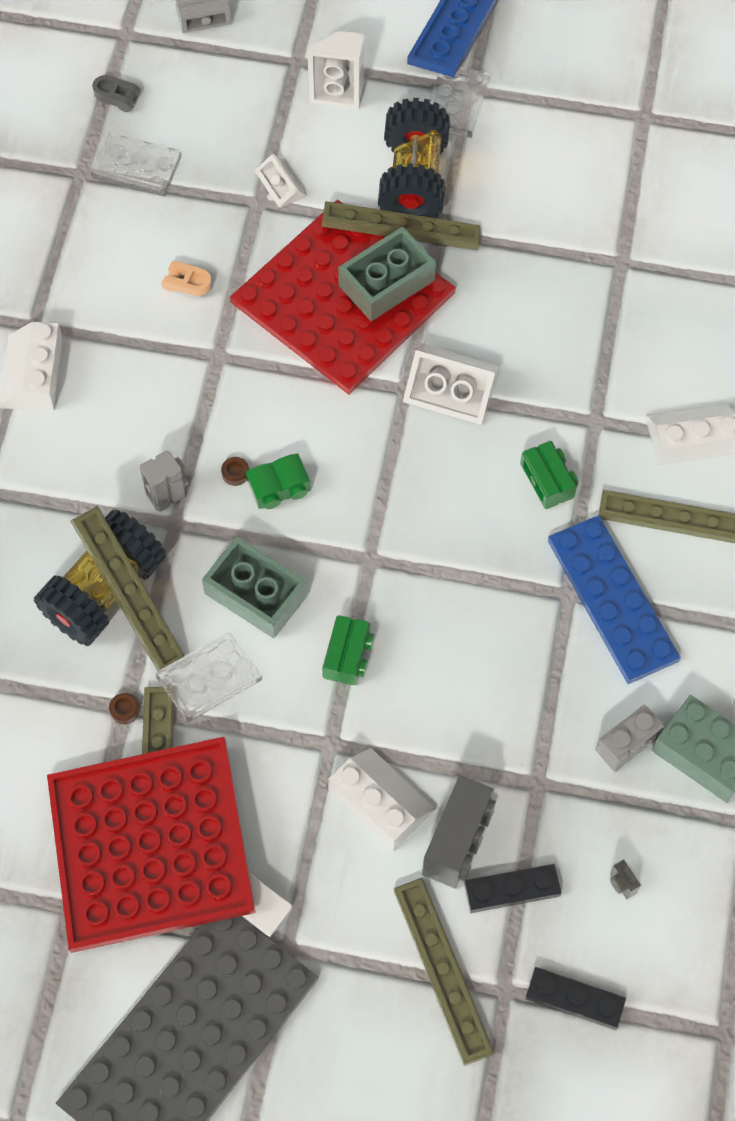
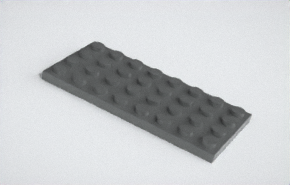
[56,916,319,1121]

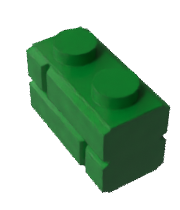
[520,441,578,509]
[322,615,375,686]

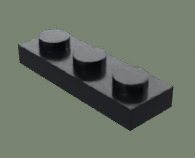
[464,864,562,913]
[525,967,626,1030]

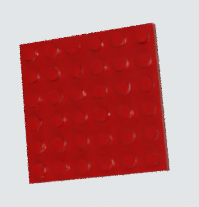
[230,199,456,395]
[47,737,256,953]

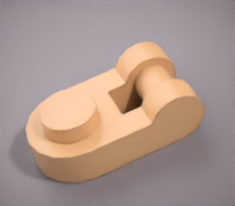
[161,261,212,296]

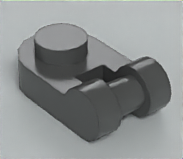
[92,75,141,112]

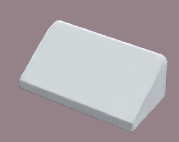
[254,154,306,208]
[242,873,293,937]

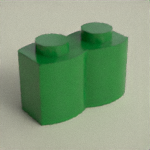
[246,453,311,509]

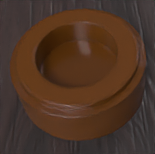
[221,457,249,486]
[109,693,140,724]

